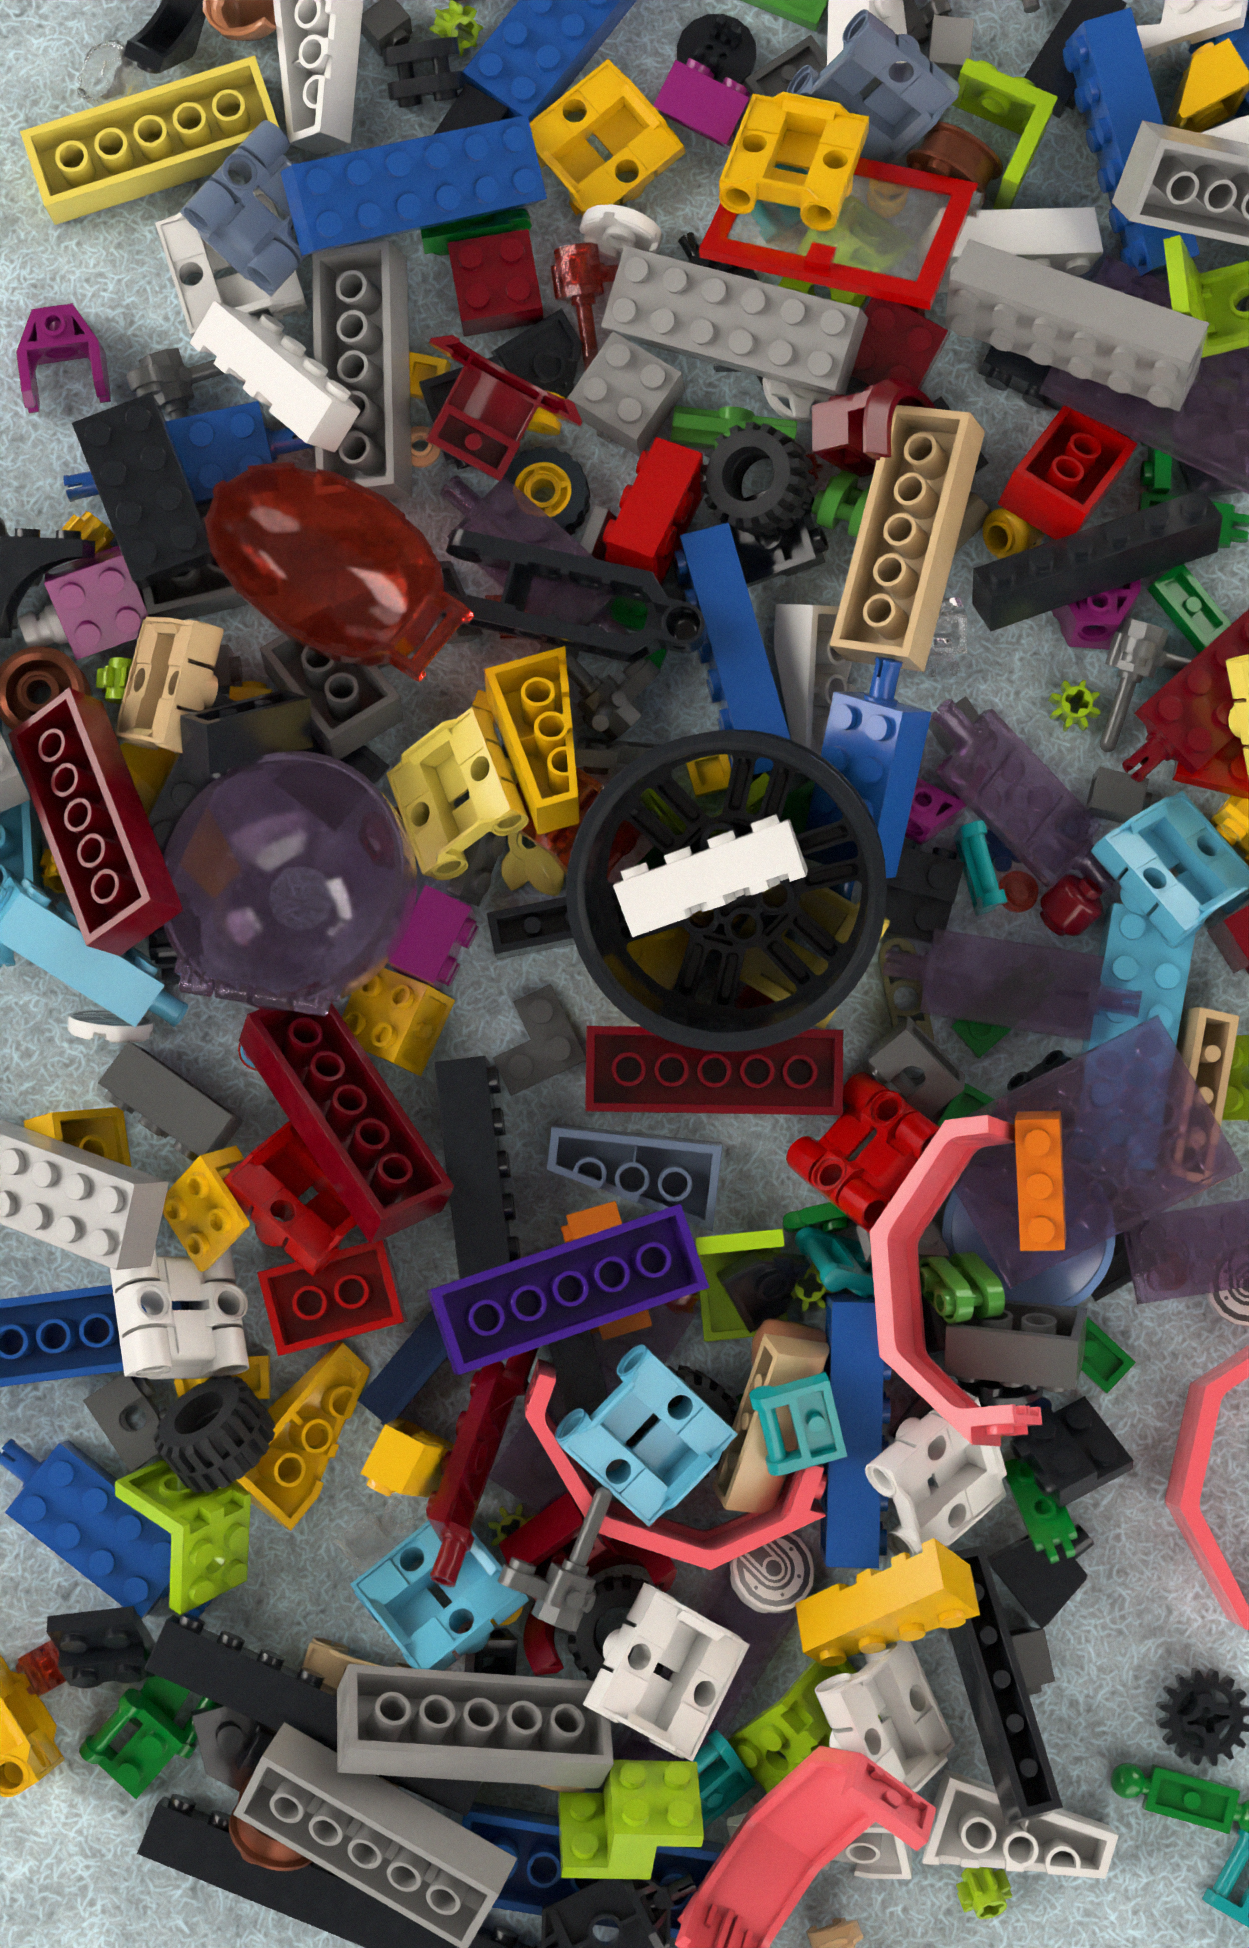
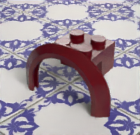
[425,335,583,481]
[812,378,936,477]
[499,1492,678,1676]

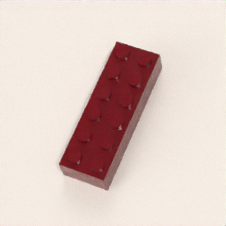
[8,687,184,956]
[239,985,454,1245]
[585,1026,844,1116]

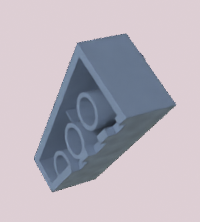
[547,1123,722,1232]

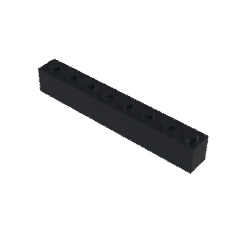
[144,1613,482,1817]

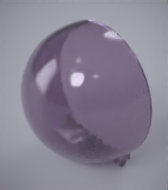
[163,751,417,1017]

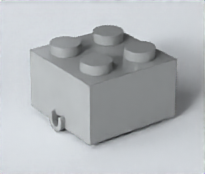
[567,331,685,457]

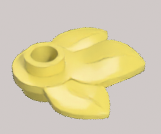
[501,819,575,896]

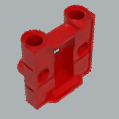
[786,1072,940,1234]
[223,1120,357,1277]

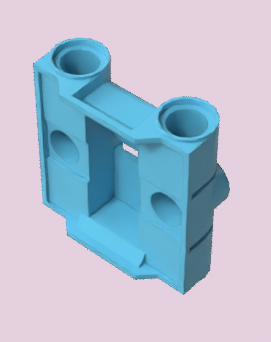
[1091,791,1249,948]
[555,1344,738,1527]
[350,1520,529,1671]

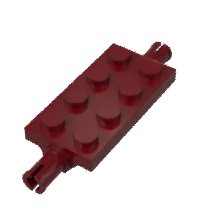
[1122,609,1249,782]
[426,1347,539,1587]

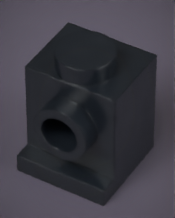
[464,1627,518,1676]

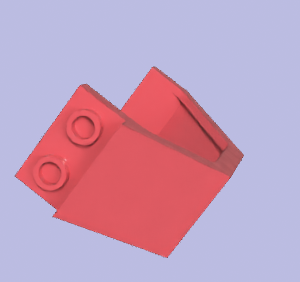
[870,1115,1042,1446]
[1164,1345,1249,1630]
[524,1358,827,1570]
[674,1746,937,1948]

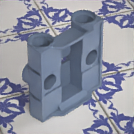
[787,9,960,163]
[180,120,309,297]

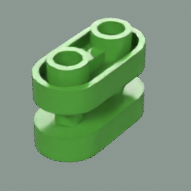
[812,470,871,538]
[919,1251,1005,1324]

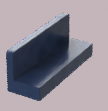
[357,1309,448,1426]

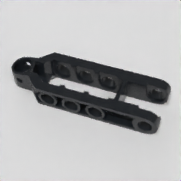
[429,529,707,664]

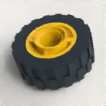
[497,446,591,543]

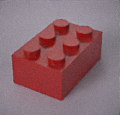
[997,401,1138,540]
[603,437,704,586]
[257,1239,408,1356]

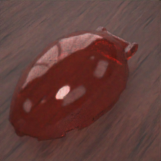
[204,462,473,682]

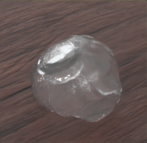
[76,39,145,107]

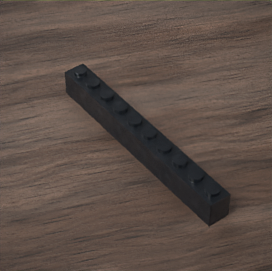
[137,1794,541,1948]

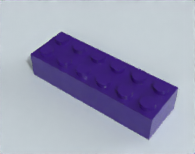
[427,1204,709,1375]

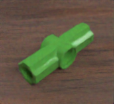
[670,406,798,450]

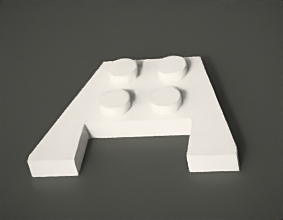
[1137,0,1248,58]

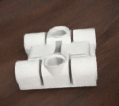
[155,190,307,338]
[110,1246,249,1379]
[865,1390,1007,1558]
[583,1583,750,1762]
[815,1640,955,1793]

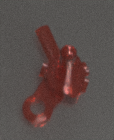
[550,242,619,371]

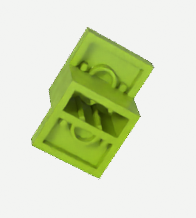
[558,1760,704,1880]

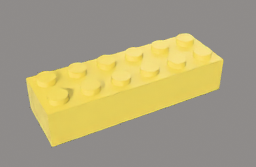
[20,55,279,225]

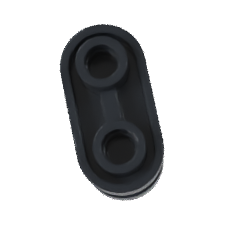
[382,37,465,108]

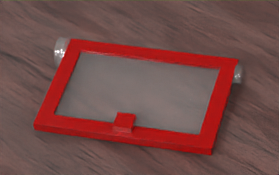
[699,131,984,310]

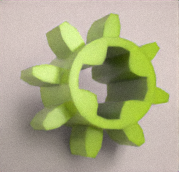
[429,0,483,56]
[95,657,133,705]
[1048,679,1101,732]
[791,1262,836,1312]
[488,1503,538,1546]
[956,1867,1012,1919]

